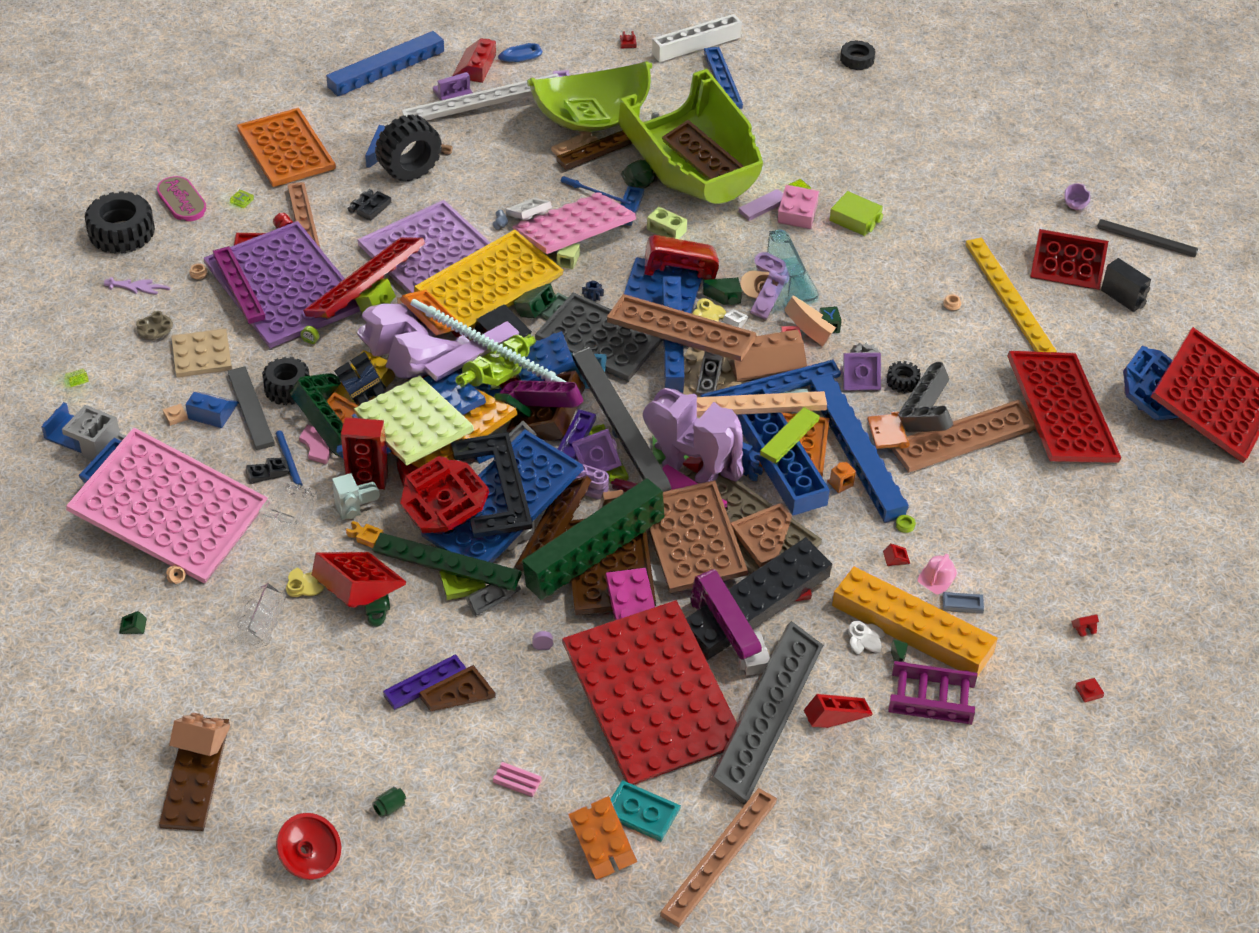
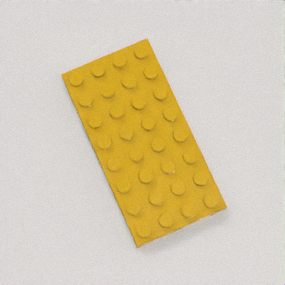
[414,230,564,329]

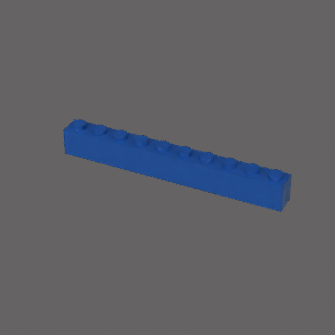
[810,375,909,523]

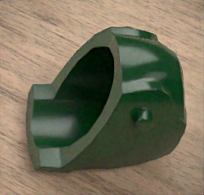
[621,160,656,189]

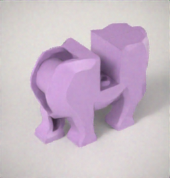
[357,303,469,379]
[642,388,745,483]

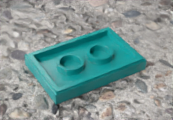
[610,780,681,842]

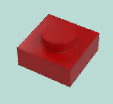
[1075,678,1104,703]

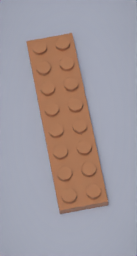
[607,294,756,362]
[890,400,1036,473]

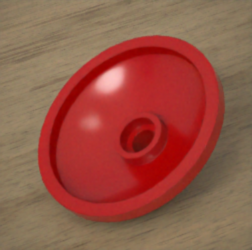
[276,813,342,880]

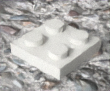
[505,198,552,220]

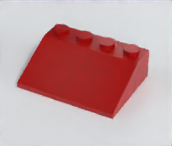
[1030,229,1109,290]
[311,552,406,608]

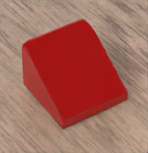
[683,457,703,473]
[883,543,910,566]

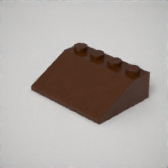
[507,371,585,441]

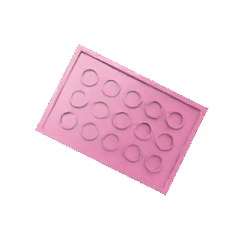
[513,193,636,254]

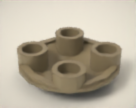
[136,311,173,339]

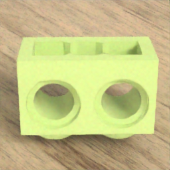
[647,206,687,239]

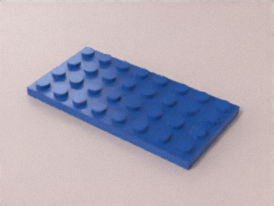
[421,429,584,563]

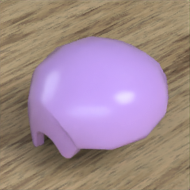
[1064,183,1091,210]

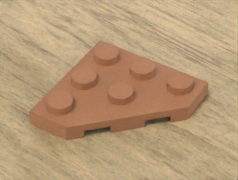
[731,503,792,568]

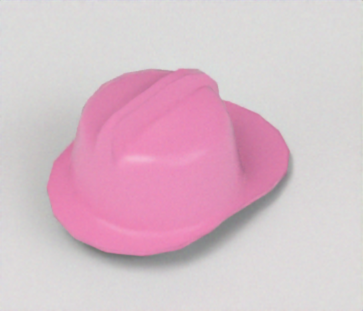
[918,554,957,594]

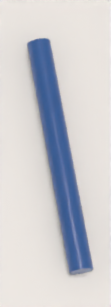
[275,430,303,488]

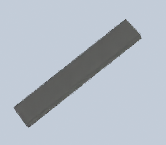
[227,366,275,450]

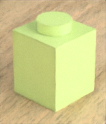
[557,243,580,269]

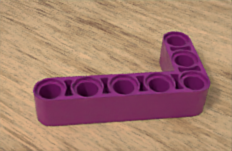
[499,380,583,428]
[690,569,762,660]

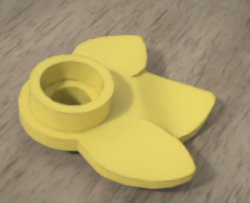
[693,298,727,322]
[286,567,324,597]

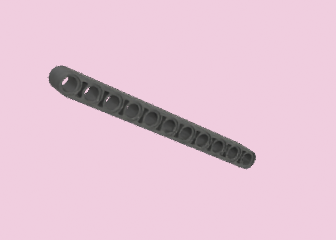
[572,346,671,492]

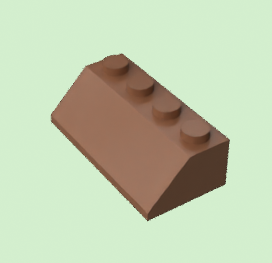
[727,329,807,382]

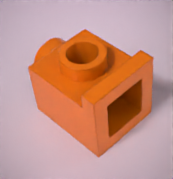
[827,462,856,493]

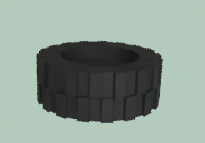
[840,40,876,70]

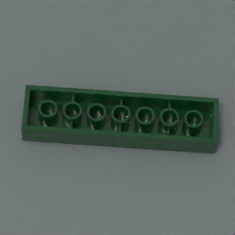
[522,478,665,600]

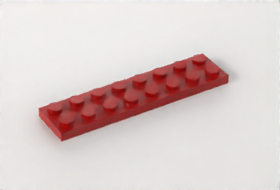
[303,237,425,319]

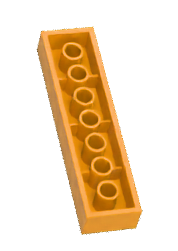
[832,566,998,677]

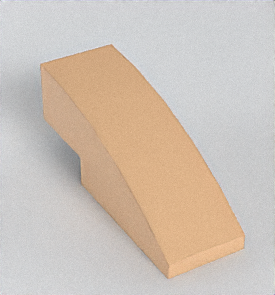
[784,295,836,346]

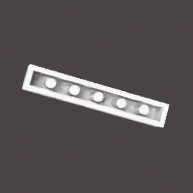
[652,14,742,62]

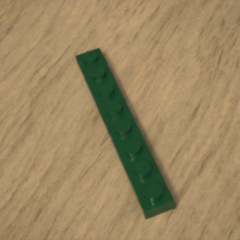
[372,532,522,592]

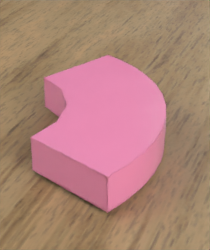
[299,425,330,464]

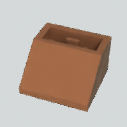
[169,713,230,756]

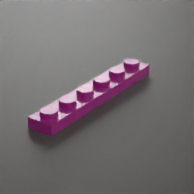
[213,246,266,324]

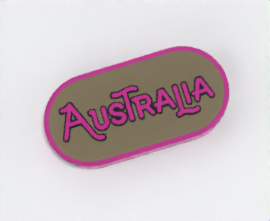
[157,176,207,221]

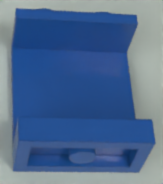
[41,402,82,453]

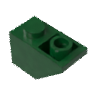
[513,283,557,318]

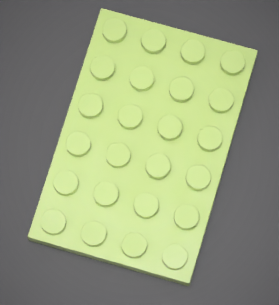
[354,376,474,466]

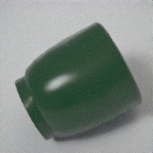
[365,594,390,627]

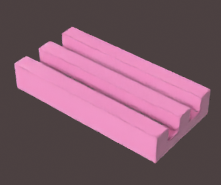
[493,762,542,797]

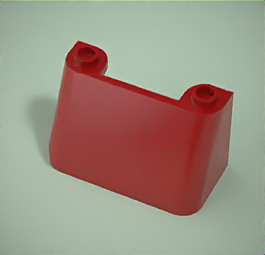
[644,235,719,280]

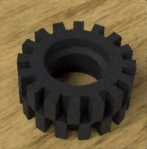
[886,361,921,393]

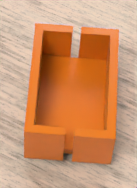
[568,796,638,880]

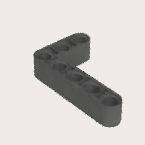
[898,362,953,432]

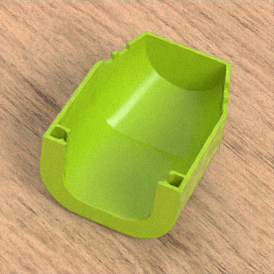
[618,69,763,204]

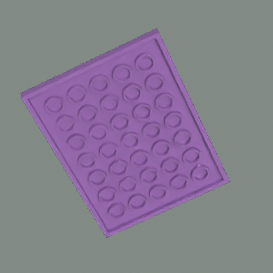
[204,221,361,348]

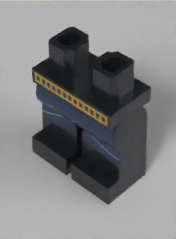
[334,352,386,406]

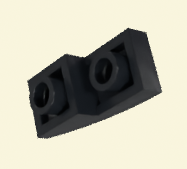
[245,457,289,484]

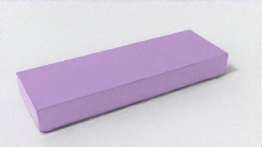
[738,189,783,221]

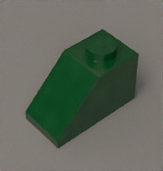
[703,277,742,305]

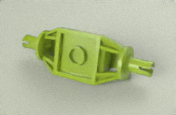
[455,334,536,387]

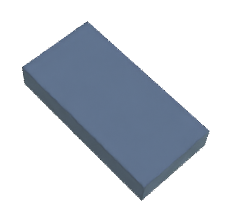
[942,592,984,614]

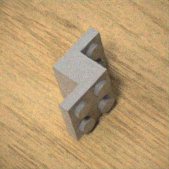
[62,405,126,460]

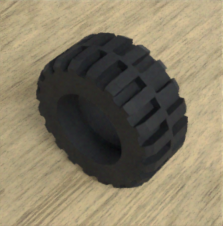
[375,115,442,181]
[85,191,155,254]

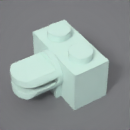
[332,473,380,520]

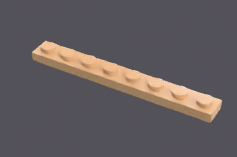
[697,391,827,416]

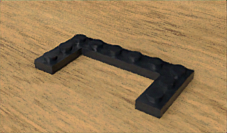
[451,432,533,538]

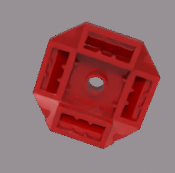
[400,456,489,534]

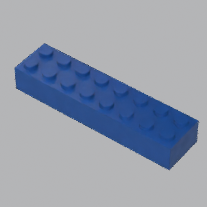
[730,385,830,516]

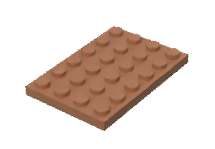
[649,480,748,593]

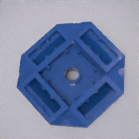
[1123,346,1179,420]

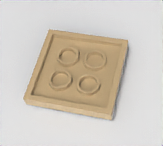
[171,328,232,377]

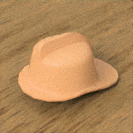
[740,271,779,298]

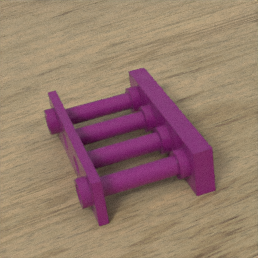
[888,661,978,725]

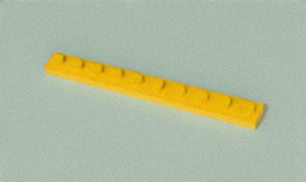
[965,237,1057,352]

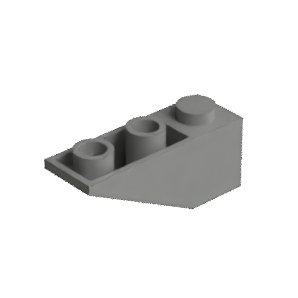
[696,351,724,394]

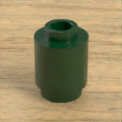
[372,786,406,817]

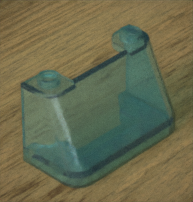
[767,229,819,305]

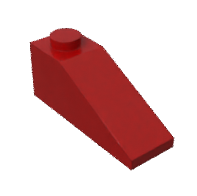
[803,694,873,728]

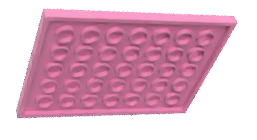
[66,428,268,584]

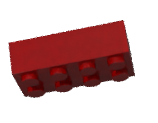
[341,417,388,490]

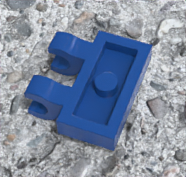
[742,442,764,481]

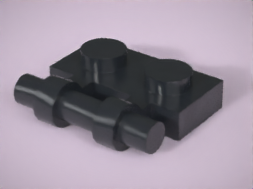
[348,189,391,221]

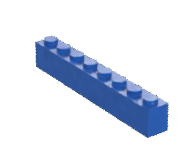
[326,31,444,97]
[662,276,684,393]

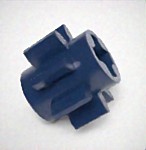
[582,281,604,302]

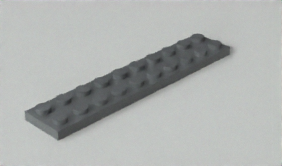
[709,621,824,805]

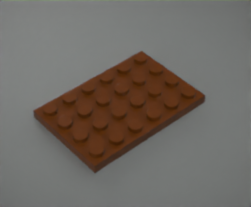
[566,518,656,616]

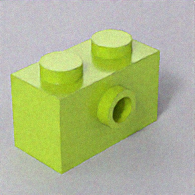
[355,278,396,314]

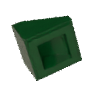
[119,611,147,634]
[891,640,908,662]

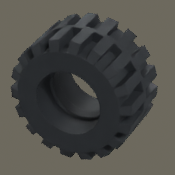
[262,357,310,405]

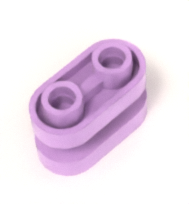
[755,252,789,284]
[574,464,609,499]

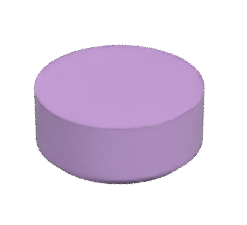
[532,631,553,650]

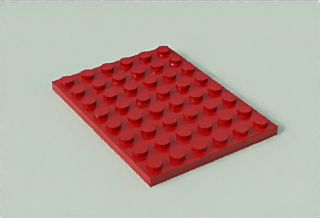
[562,600,737,785]

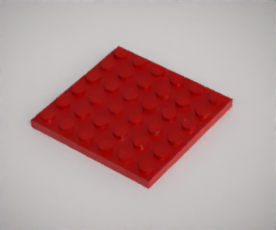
[1150,327,1259,463]

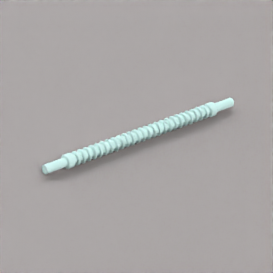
[410,299,566,382]

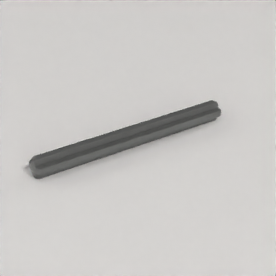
[1097,219,1198,257]

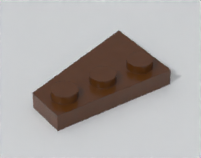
[419,665,496,712]

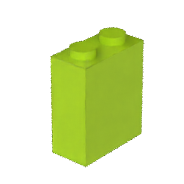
[829,191,883,236]

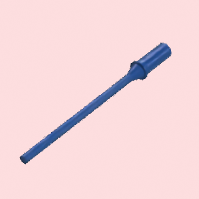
[561,176,632,205]

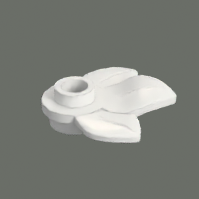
[848,621,885,655]

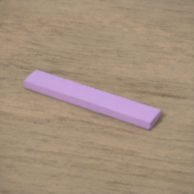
[424,321,519,381]

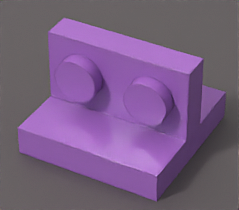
[433,72,473,101]
[840,352,881,390]
[572,429,622,471]

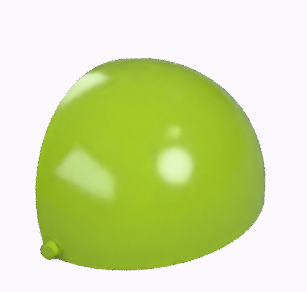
[527,61,652,132]

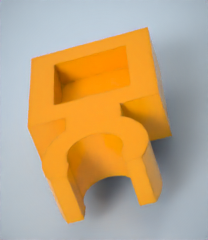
[346,521,384,548]

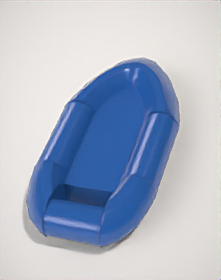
[498,43,543,62]

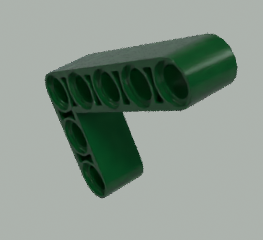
[290,373,343,457]

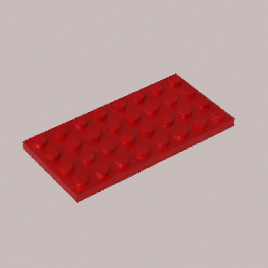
[1007,351,1122,463]

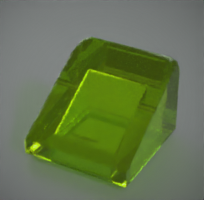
[65,369,89,387]

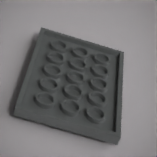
[535,293,663,381]

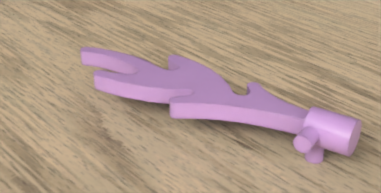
[104,277,170,295]

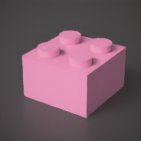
[778,185,819,229]

